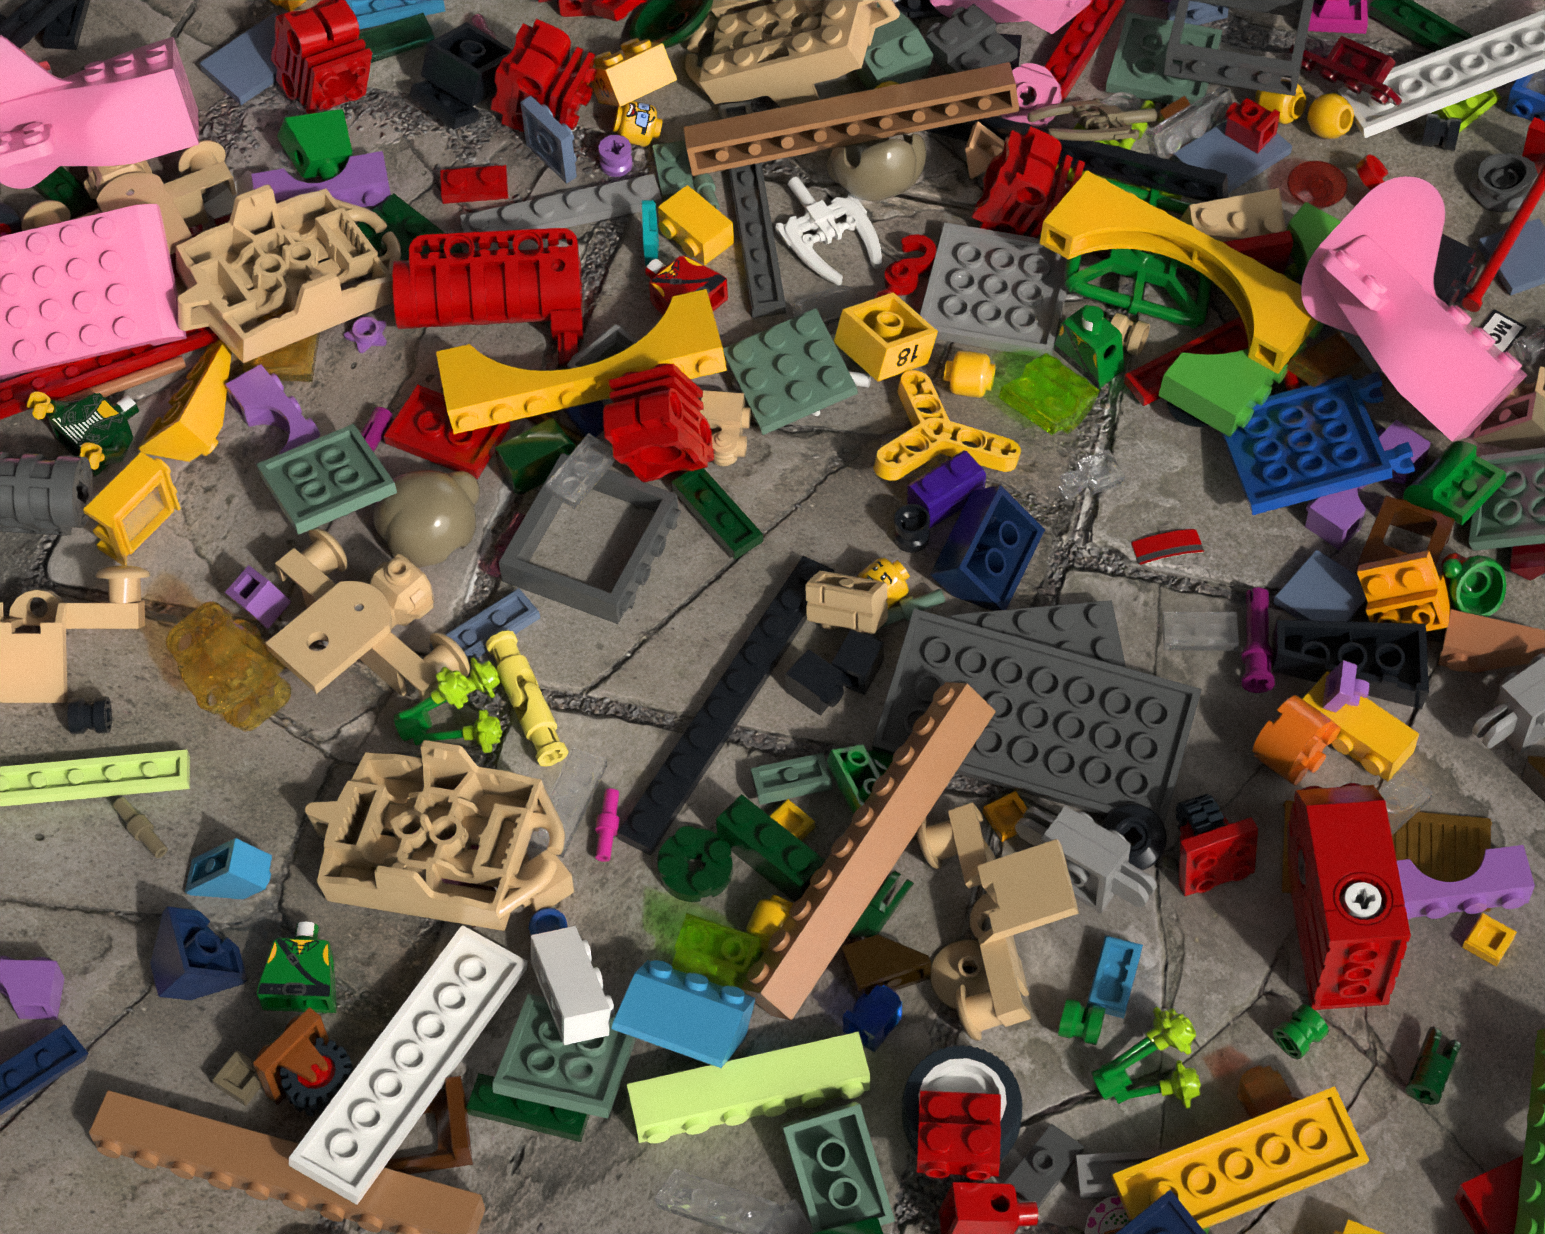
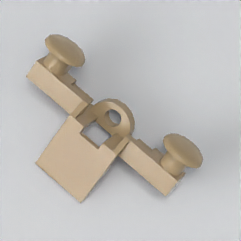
[0,565,150,703]
[916,802,1079,1041]

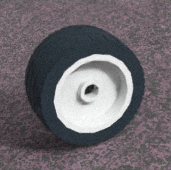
[902,1045,1023,1175]

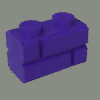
[907,450,986,529]

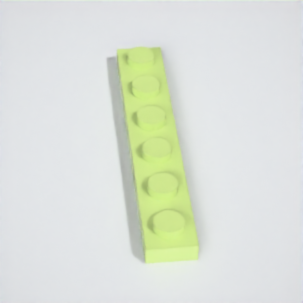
[0,749,190,806]

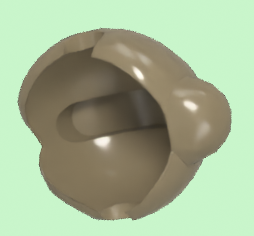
[826,133,926,202]
[373,470,480,568]

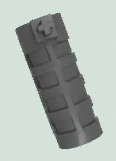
[0,452,93,536]

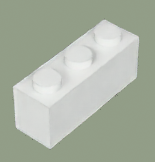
[531,926,615,1045]

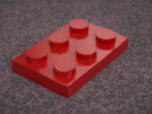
[384,384,510,479]

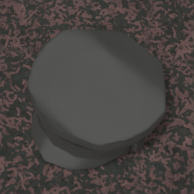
[1469,153,1538,212]

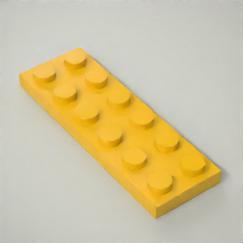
[1111,1086,1370,1229]

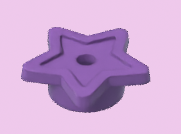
[344,316,387,353]

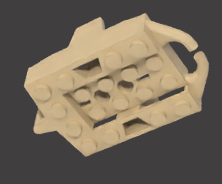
[685,0,900,107]
[176,185,401,363]
[305,740,565,931]

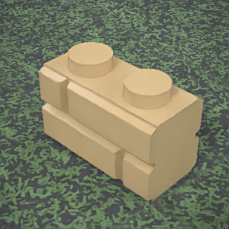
[805,570,888,634]

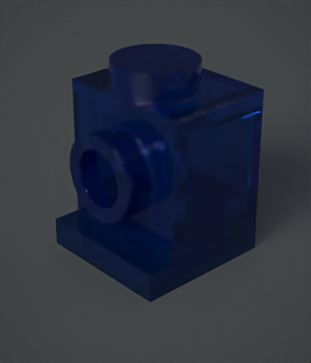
[843,985,902,1053]

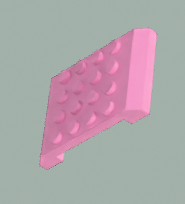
[0,204,187,382]

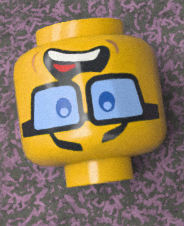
[613,101,662,147]

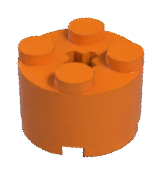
[1252,695,1341,785]

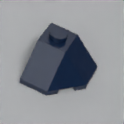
[150,906,248,1000]

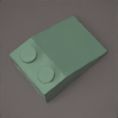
[855,2,933,90]
[780,1101,895,1232]

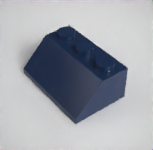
[930,485,1045,611]

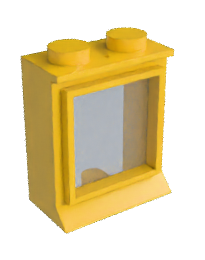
[83,452,181,566]

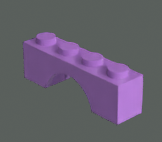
[251,151,391,207]
[225,364,320,454]
[1305,419,1431,550]
[1396,845,1535,921]
[0,956,65,1020]

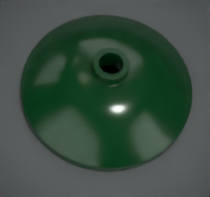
[630,0,714,49]

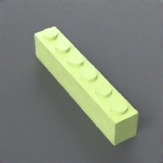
[627,1032,870,1143]

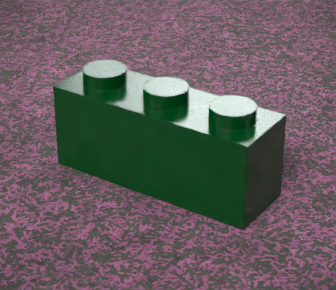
[716,794,826,902]

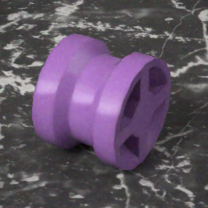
[598,135,633,177]

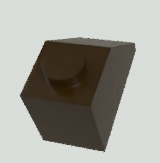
[842,935,931,1003]

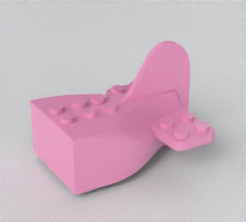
[0,35,199,189]
[1301,176,1527,442]

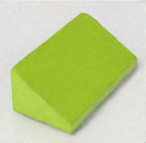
[1432,88,1502,133]

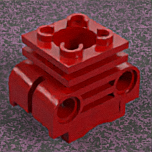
[271,0,372,114]
[491,18,597,132]
[972,126,1085,238]
[603,363,714,483]

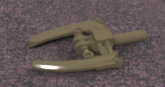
[1027,98,1157,141]

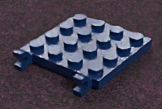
[1221,372,1415,515]

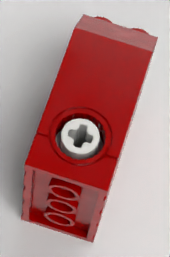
[1287,783,1410,1010]

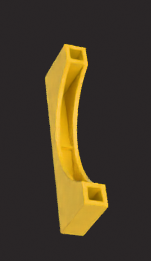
[1039,171,1319,374]
[436,289,727,434]

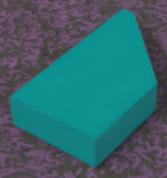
[642,200,659,266]

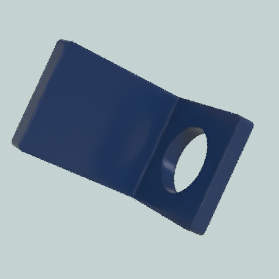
[552,400,605,441]

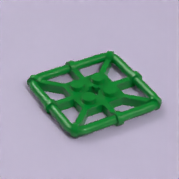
[1064,177,1213,328]

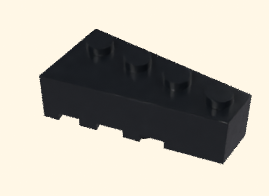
[1272,620,1429,709]

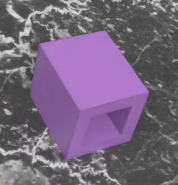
[225,565,291,629]

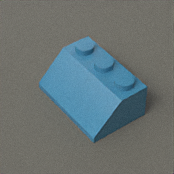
[611,960,756,1068]

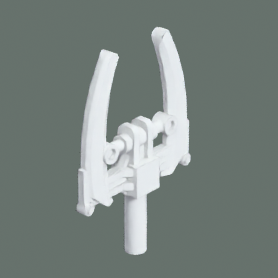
[775,177,882,286]

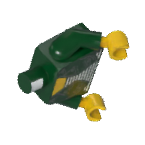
[27,392,139,477]

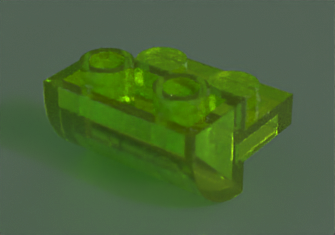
[998,353,1100,436]
[671,913,761,988]

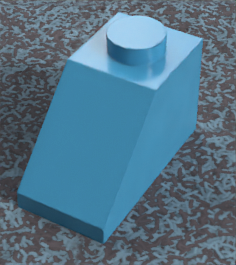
[185,838,272,899]

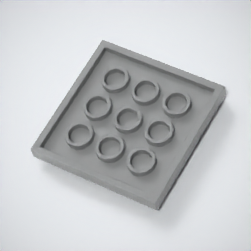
[920,222,1068,359]

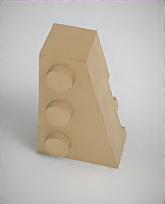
[1180,188,1286,242]

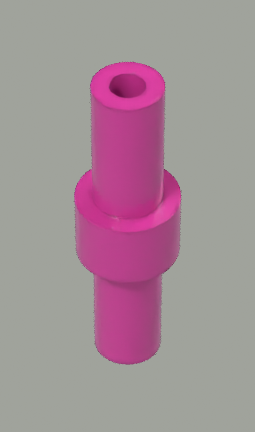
[595,788,620,862]

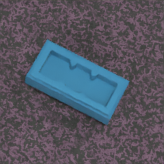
[1086,935,1143,1019]

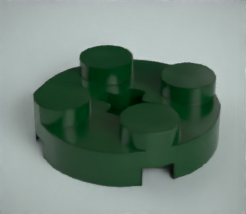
[657,826,733,902]

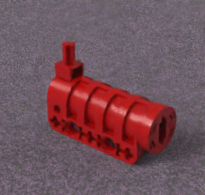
[393,228,584,368]

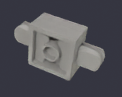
[1472,653,1545,755]
[1015,806,1157,913]

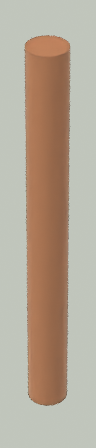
[57,355,186,401]

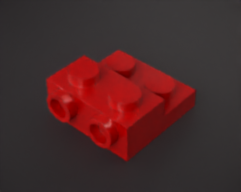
[917,1090,1001,1180]

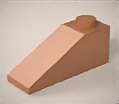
[1438,609,1545,673]

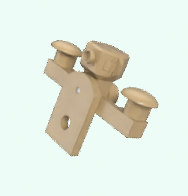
[21,140,237,255]
[266,528,470,701]

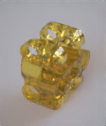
[166,601,291,732]

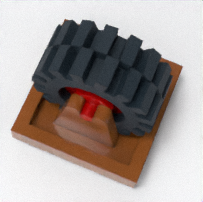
[253,1007,354,1117]

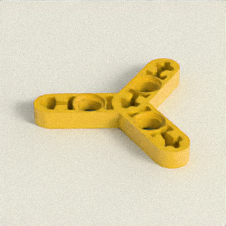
[873,370,1021,481]

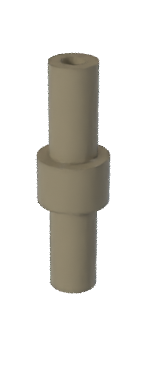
[113,797,168,858]

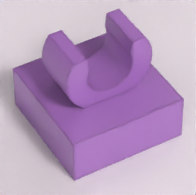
[1322,660,1369,713]

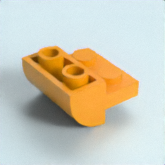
[1357,550,1450,632]

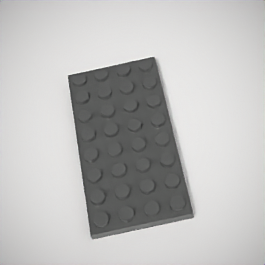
[872,609,1202,824]

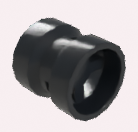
[1422,113,1461,151]
[894,504,930,553]
[67,697,112,734]

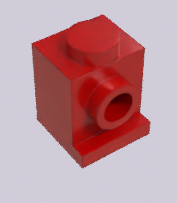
[1225,98,1280,154]

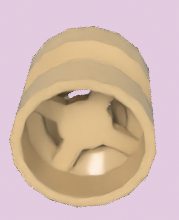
[1111,312,1150,356]

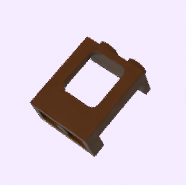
[1355,495,1455,576]
[384,1076,473,1175]

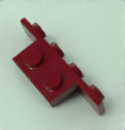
[1288,36,1402,106]

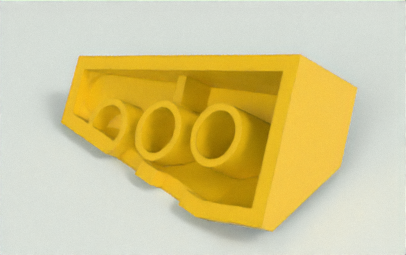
[138,339,232,462]

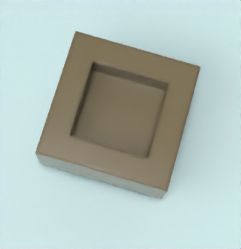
[212,1050,262,1106]

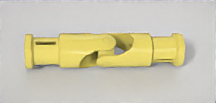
[485,631,568,767]

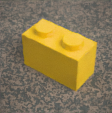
[658,185,734,266]

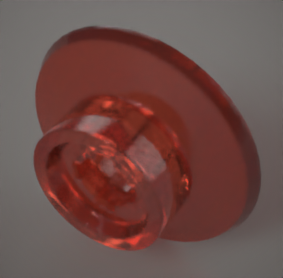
[1287,161,1348,209]

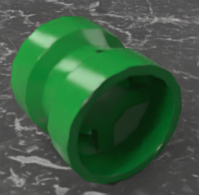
[1058,998,1106,1046]
[1272,1004,1329,1060]

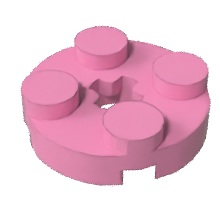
[1001,63,1062,128]

